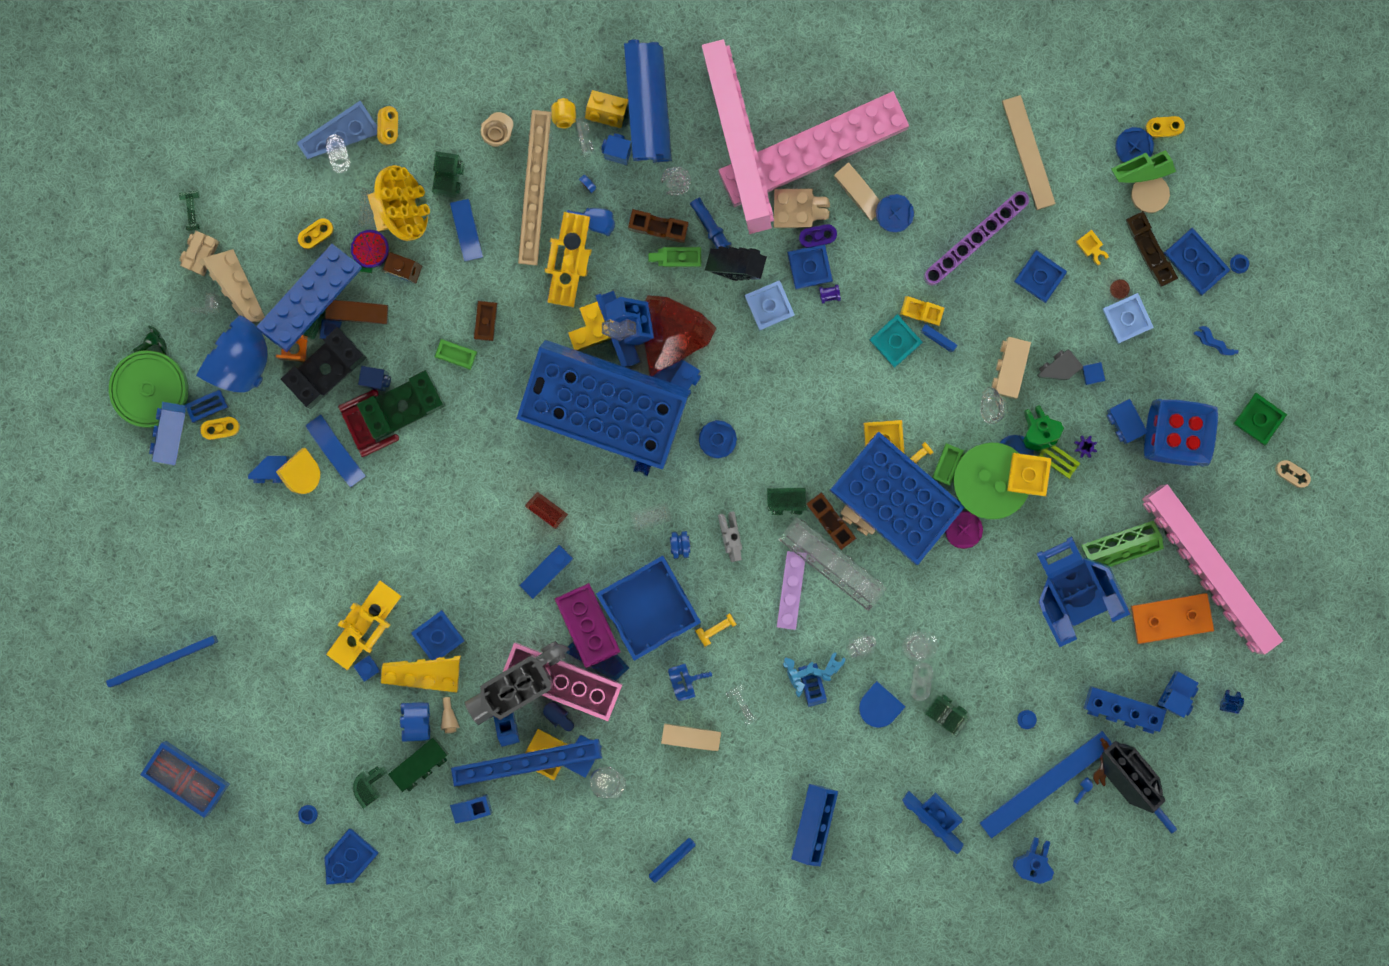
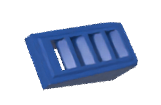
[798,663,827,707]

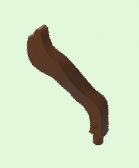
[1093,737,1109,786]

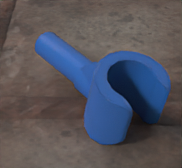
[1074,777,1093,804]

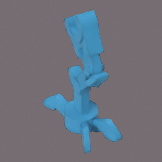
[783,652,845,697]

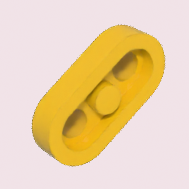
[377,106,398,145]
[1145,116,1185,138]
[298,218,334,249]
[201,417,240,440]

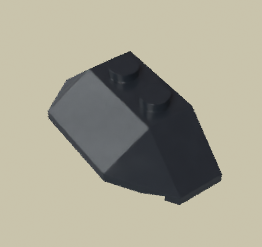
[1102,741,1165,813]

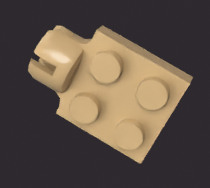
[774,189,830,228]

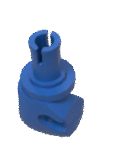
[567,208,615,237]

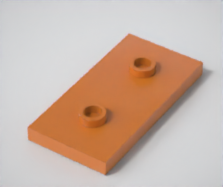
[1131,593,1214,644]

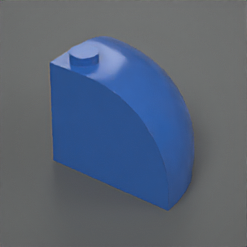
[196,315,268,393]

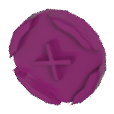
[945,511,983,549]

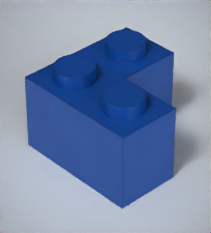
[605,297,654,345]
[1157,671,1199,718]

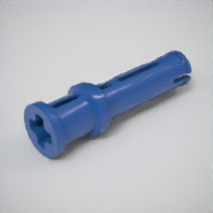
[690,197,732,249]

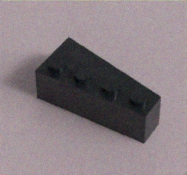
[705,246,767,281]

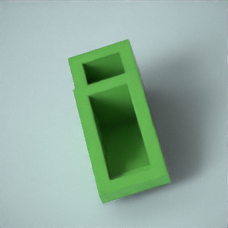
[1111,150,1176,183]

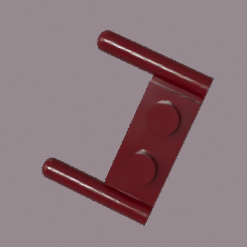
[338,389,399,458]

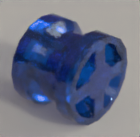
[633,461,651,477]

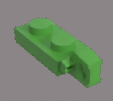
[648,247,701,267]

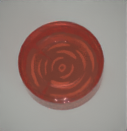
[1110,279,1130,299]

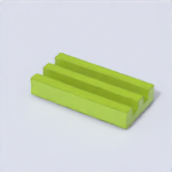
[1038,446,1080,479]

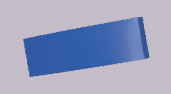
[450,199,483,261]

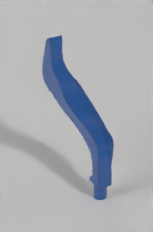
[1193,326,1239,355]

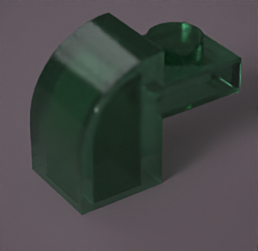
[353,766,388,809]

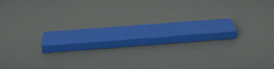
[979,731,1112,839]
[451,739,602,787]

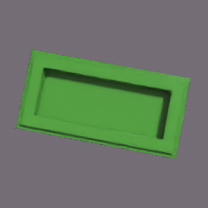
[435,339,477,370]
[932,443,964,486]

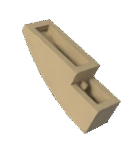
[834,162,880,221]
[661,723,721,751]

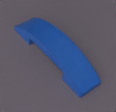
[305,415,366,487]

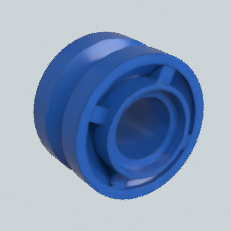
[670,531,691,559]

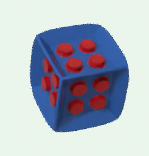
[1144,399,1218,467]

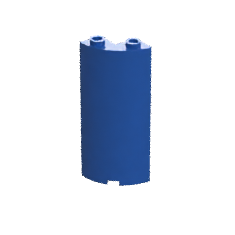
[624,39,672,163]

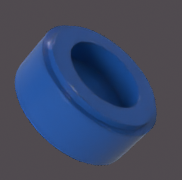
[579,175,596,193]

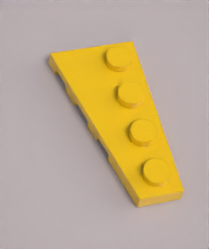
[381,656,461,692]

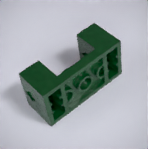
[357,370,446,440]

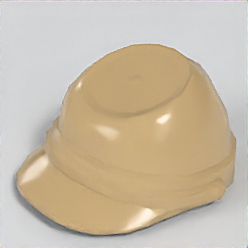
[481,112,514,147]

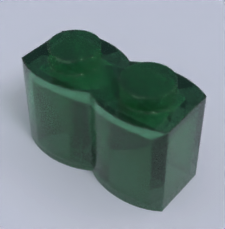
[924,694,970,737]

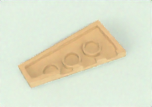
[199,249,265,323]

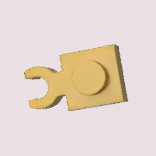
[1076,230,1109,265]

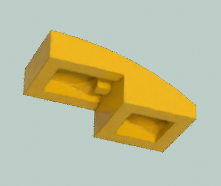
[900,296,945,326]

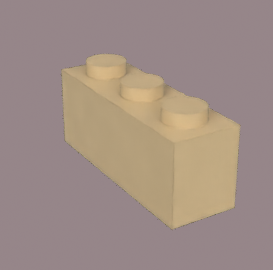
[991,337,1031,399]

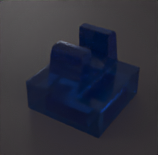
[1219,690,1244,714]

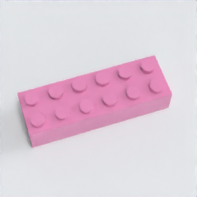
[503,642,623,721]

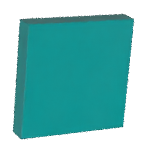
[869,314,923,368]

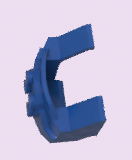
[1037,536,1131,647]

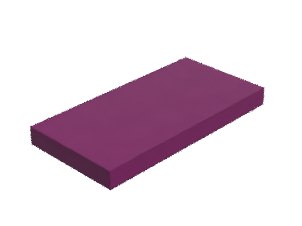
[554,583,621,668]

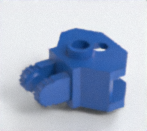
[1012,837,1054,884]

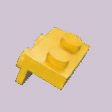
[585,90,628,128]

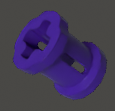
[819,284,841,304]

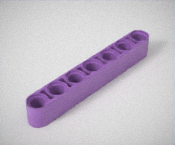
[924,191,1029,286]

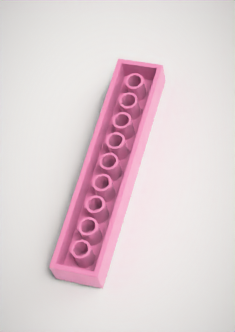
[702,39,774,234]
[718,91,909,207]
[1143,484,1283,655]

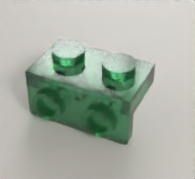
[767,488,807,515]

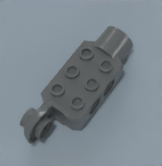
[465,641,569,725]

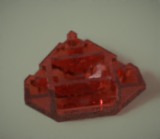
[644,295,716,377]

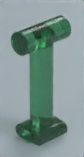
[179,190,200,231]

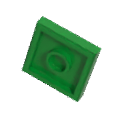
[1233,393,1287,446]

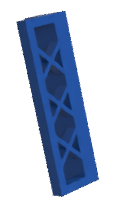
[595,291,641,368]

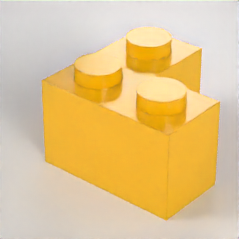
[568,302,611,351]

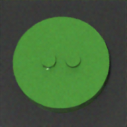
[109,351,189,428]
[953,442,1029,519]

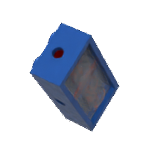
[140,741,230,818]

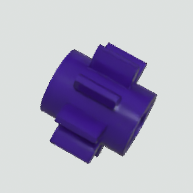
[1074,435,1097,458]

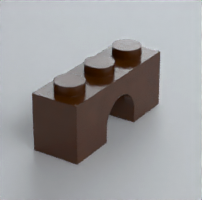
[628,209,689,243]
[806,492,857,550]

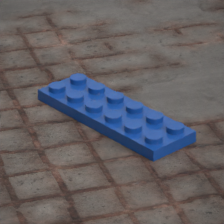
[256,244,362,352]

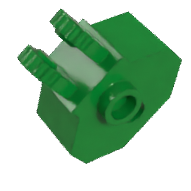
[1023,405,1064,452]

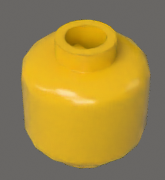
[551,98,576,128]

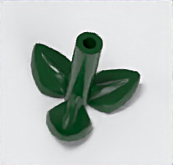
[133,325,166,354]

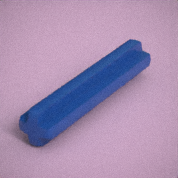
[649,838,696,883]

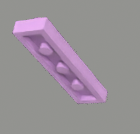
[777,551,806,630]

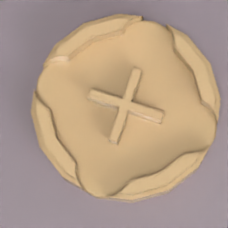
[1131,178,1170,213]

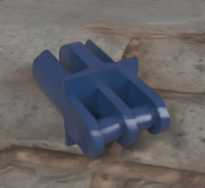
[543,702,574,732]

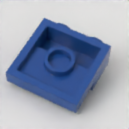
[652,351,701,395]

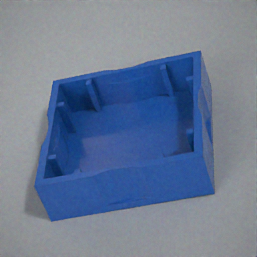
[596,556,701,661]

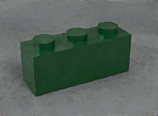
[388,736,449,792]

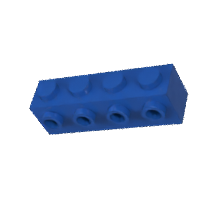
[1083,686,1167,734]
[791,784,838,867]

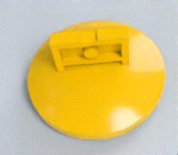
[367,165,430,241]

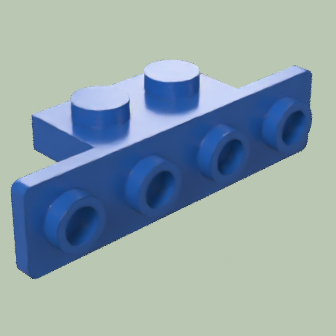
[902,791,964,854]

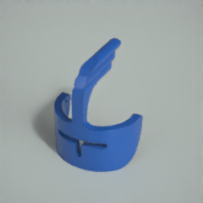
[668,664,712,701]

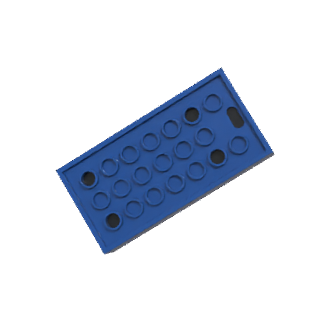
[516,340,691,470]

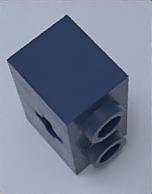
[358,366,391,391]

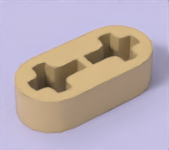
[1275,460,1311,488]

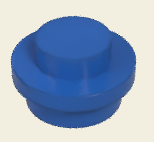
[1230,254,1249,274]
[1017,710,1037,729]
[298,805,318,824]

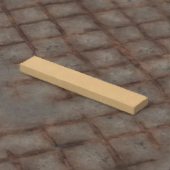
[1002,95,1056,210]

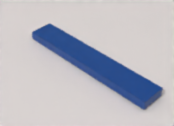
[106,635,218,688]

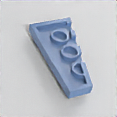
[297,101,377,159]

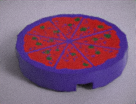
[351,230,389,268]

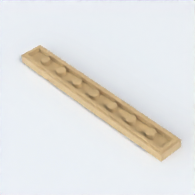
[518,110,552,265]

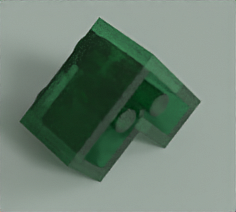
[432,151,465,198]

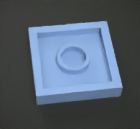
[744,280,795,331]
[1102,293,1154,344]

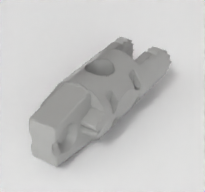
[718,511,742,562]

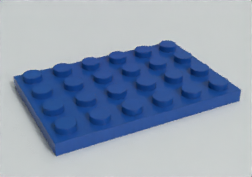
[829,432,965,565]

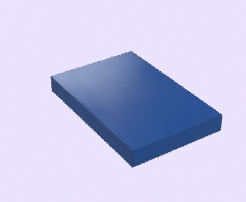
[1163,227,1230,296]

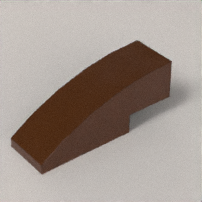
[325,300,389,324]

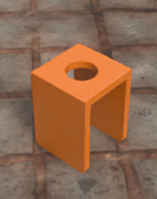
[276,335,308,362]

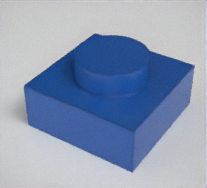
[354,655,381,682]

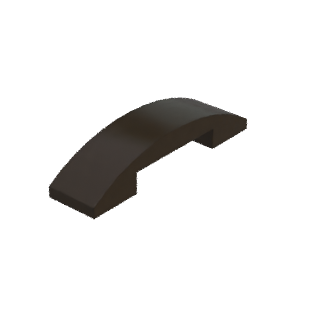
[1126,211,1178,287]

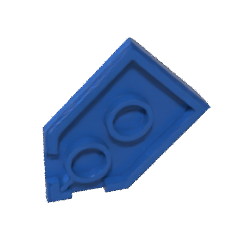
[324,828,379,885]

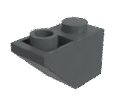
[1037,349,1083,380]

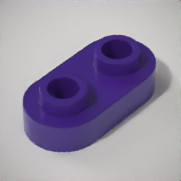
[799,224,837,248]

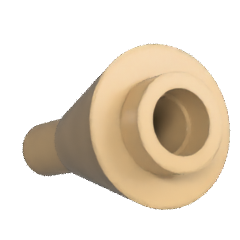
[441,697,460,733]

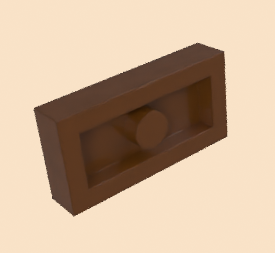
[474,301,498,341]

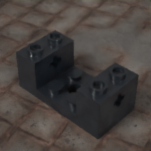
[281,327,367,409]

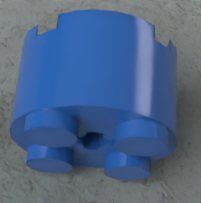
[400,702,430,742]

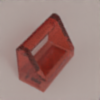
[525,492,569,530]

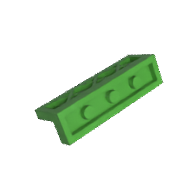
[1081,520,1164,567]

